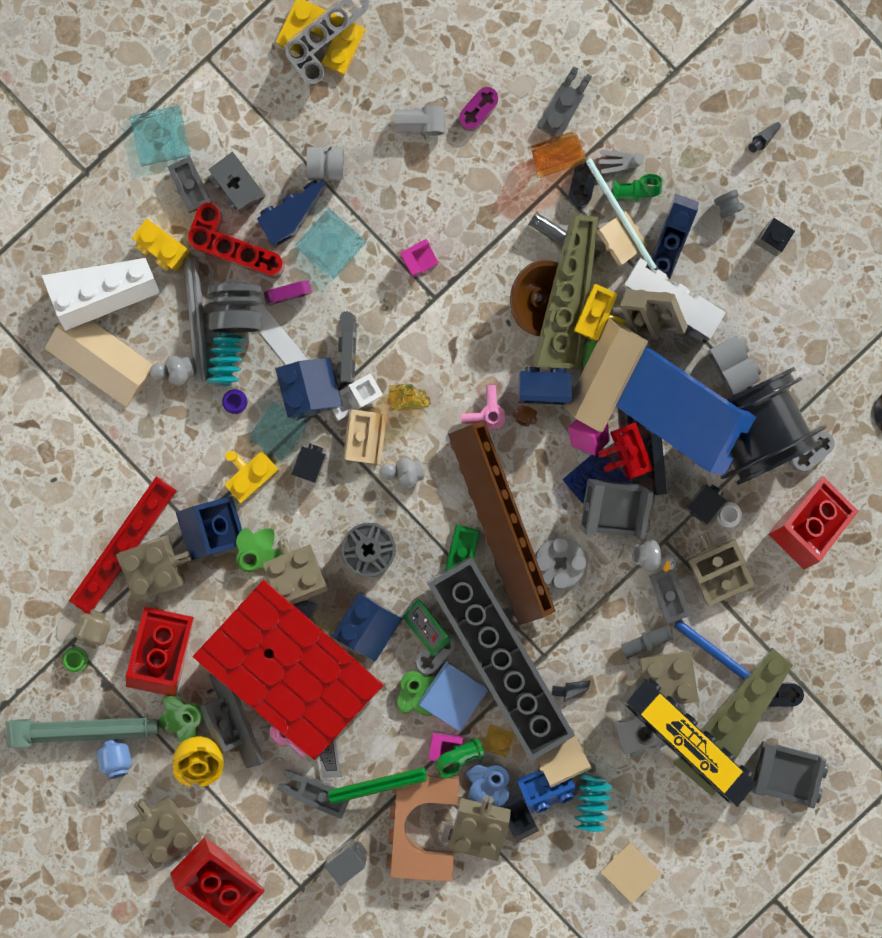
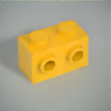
[132,218,191,273]

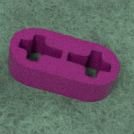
[459,87,498,131]
[263,280,313,305]

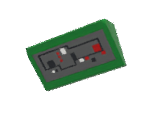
[403,599,452,656]

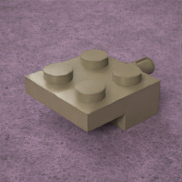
[613,289,687,340]
[687,531,755,607]
[116,535,192,602]
[263,539,328,604]
[625,650,699,705]
[126,795,198,869]
[448,795,511,861]

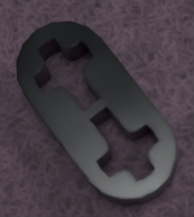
[568,160,597,209]
[768,682,804,707]

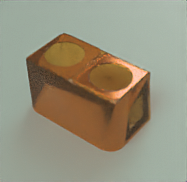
[528,131,586,178]

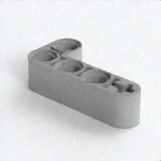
[284,0,369,84]

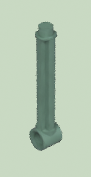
[6,716,159,748]

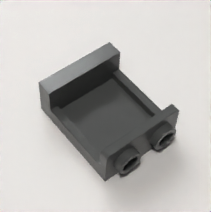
[579,479,655,540]
[751,741,829,809]

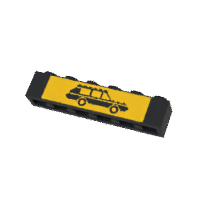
[619,678,757,807]

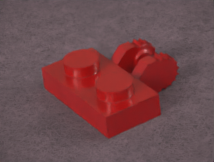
[598,423,653,480]

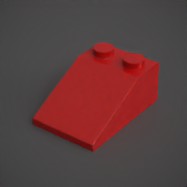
[768,476,859,570]
[126,606,194,696]
[170,837,265,928]

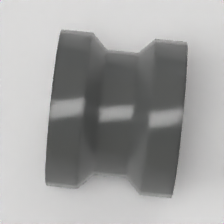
[714,189,745,219]

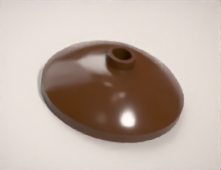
[510,260,558,337]

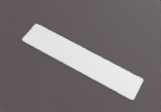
[250,295,308,365]

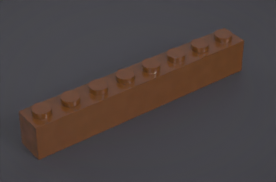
[448,421,556,625]

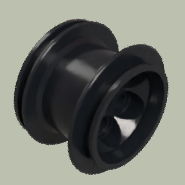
[720,367,827,485]

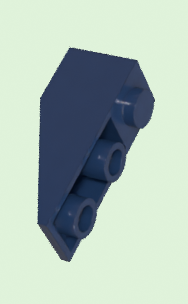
[257,180,326,248]
[647,194,699,279]

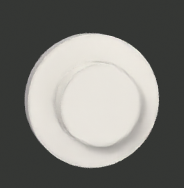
[716,502,742,527]

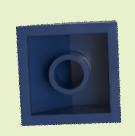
[275,357,343,420]
[518,367,572,405]
[176,496,242,561]
[332,591,403,662]

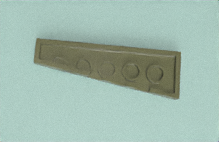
[533,214,598,369]
[673,647,793,796]

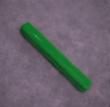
[328,767,427,804]

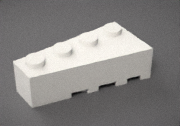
[42,258,160,331]
[620,258,726,342]

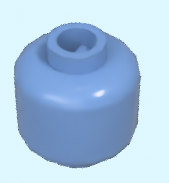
[96,739,132,779]

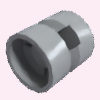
[307,147,344,180]

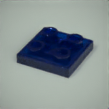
[562,449,632,504]

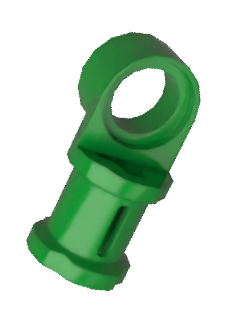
[612,174,663,203]
[435,737,484,778]

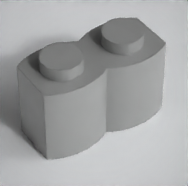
[707,336,761,396]

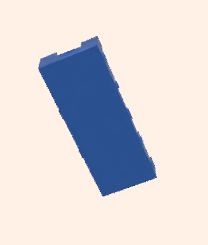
[616,346,756,475]

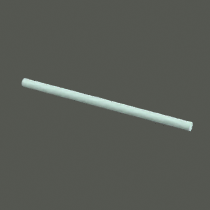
[585,158,656,269]

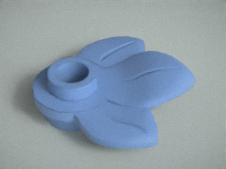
[464,764,510,807]

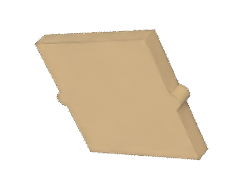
[597,211,648,266]
[537,733,592,787]
[600,842,661,903]

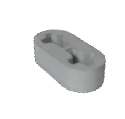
[791,432,835,471]
[416,631,456,674]

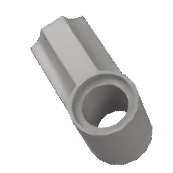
[395,106,445,136]

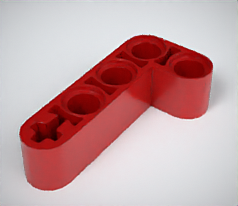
[188,202,285,278]

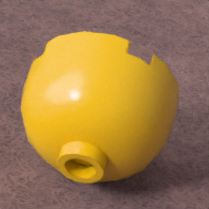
[172,736,224,787]

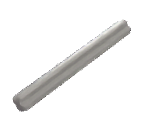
[184,257,209,382]

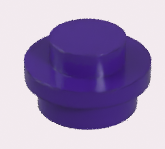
[222,389,248,414]

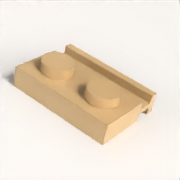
[343,409,387,465]

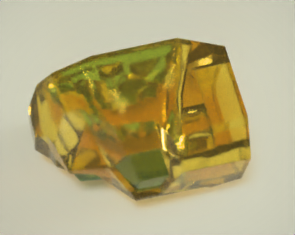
[389,384,431,411]

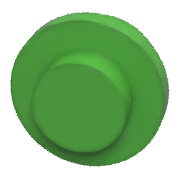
[62,647,88,672]

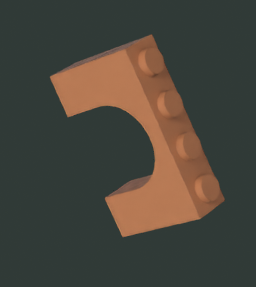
[386,771,459,882]

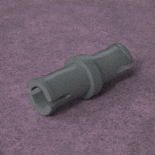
[621,625,674,659]

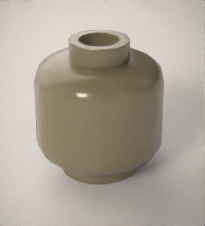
[73,609,111,649]

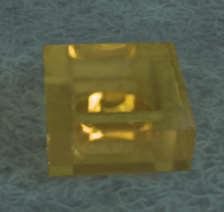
[482,724,514,758]

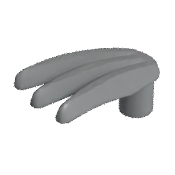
[599,150,644,174]

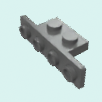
[199,674,264,768]

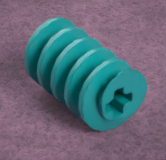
[207,332,245,386]
[574,775,612,832]

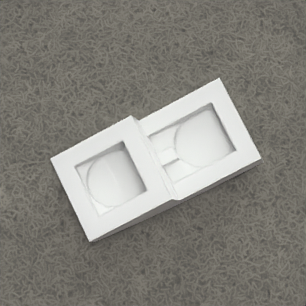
[331,373,383,422]

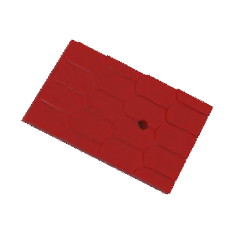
[192,580,384,761]

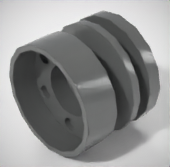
[208,282,262,333]
[342,523,396,576]

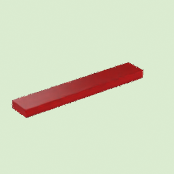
[69,476,177,614]

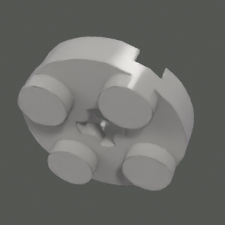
[536,538,586,589]

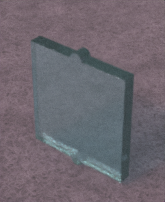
[248,402,307,461]

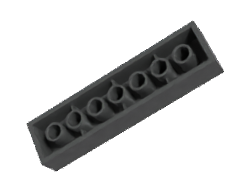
[427,556,575,761]

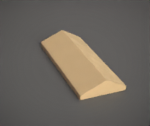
[565,318,648,432]
[44,320,153,407]

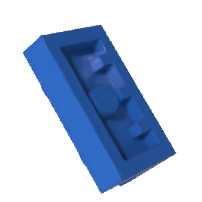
[517,770,578,813]

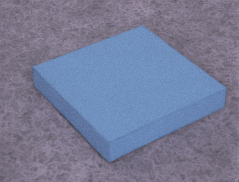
[418,661,489,731]

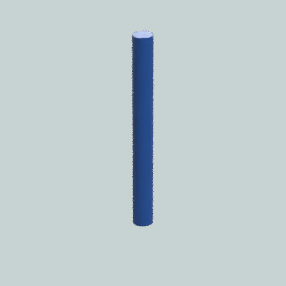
[673,620,750,680]

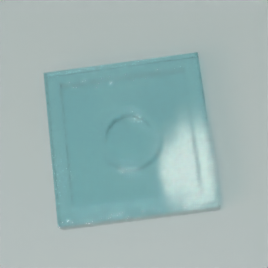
[130,105,191,167]
[295,208,366,279]

